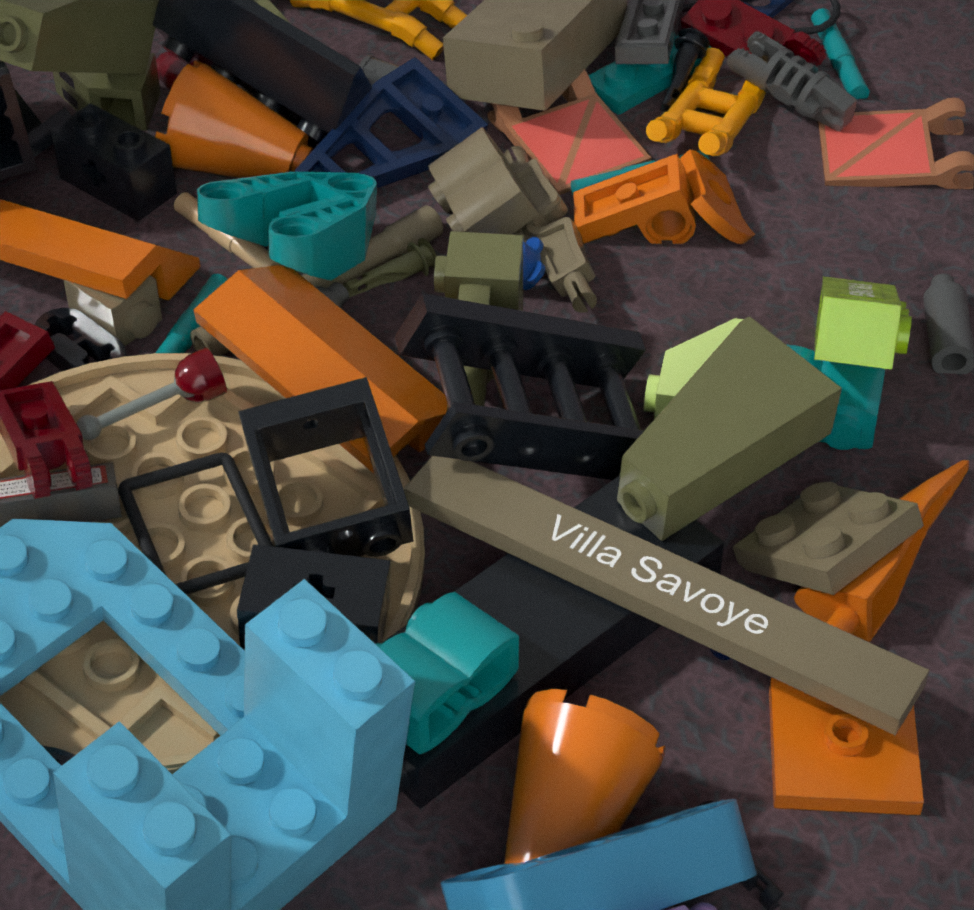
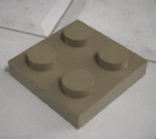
[733,482,924,595]

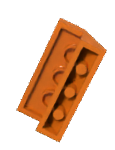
[0,199,201,300]
[193,265,447,474]

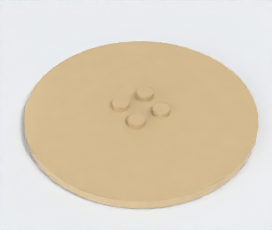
[0,353,425,774]

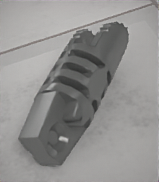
[726,31,857,132]

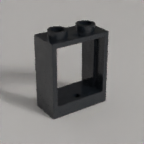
[238,377,414,557]

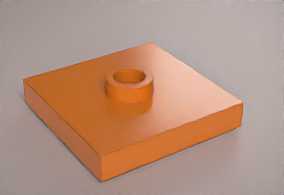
[769,678,924,815]

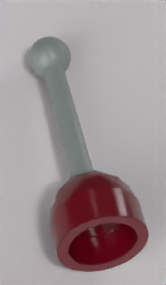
[76,347,227,440]

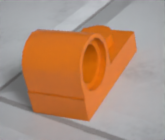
[573,154,696,244]

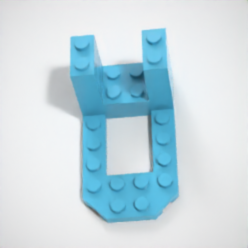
[0,519,415,910]

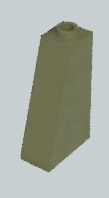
[0,0,159,74]
[617,316,842,541]

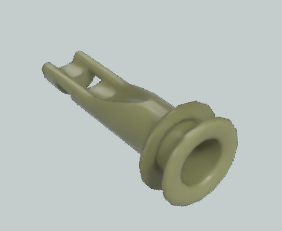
[343,238,437,297]

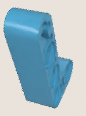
[441,799,757,910]

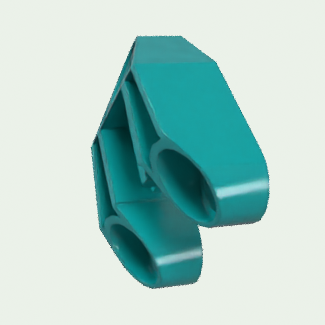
[197,172,377,281]

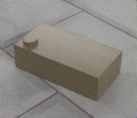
[443,0,627,111]

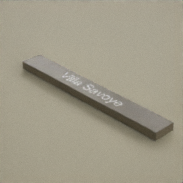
[404,456,929,735]

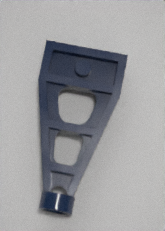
[295,57,489,188]

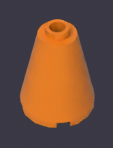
[155,60,314,178]
[504,689,666,864]

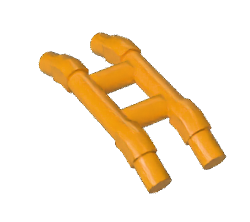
[290,0,467,60]
[646,48,766,156]

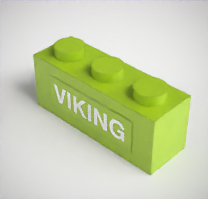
[814,276,912,370]

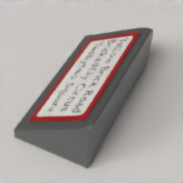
[0,462,122,527]

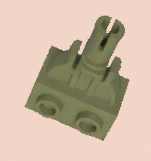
[434,231,523,411]

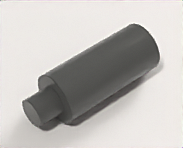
[923,274,974,374]

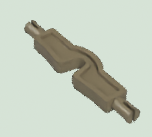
[504,146,597,313]

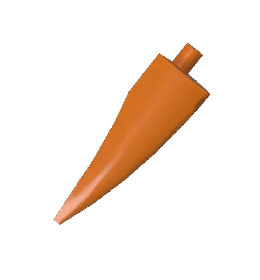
[794,460,969,642]

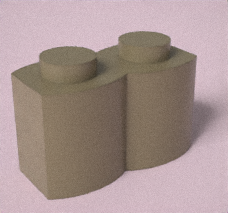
[428,126,540,234]

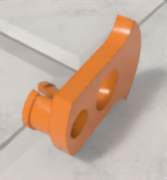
[680,149,756,245]

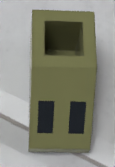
[53,53,161,131]

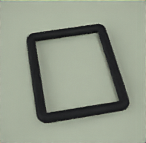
[118,452,274,595]

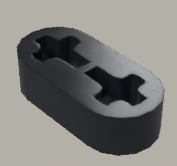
[35,307,127,371]

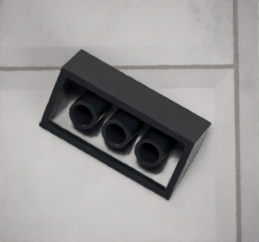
[153,0,372,144]

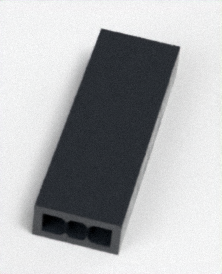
[381,475,724,809]

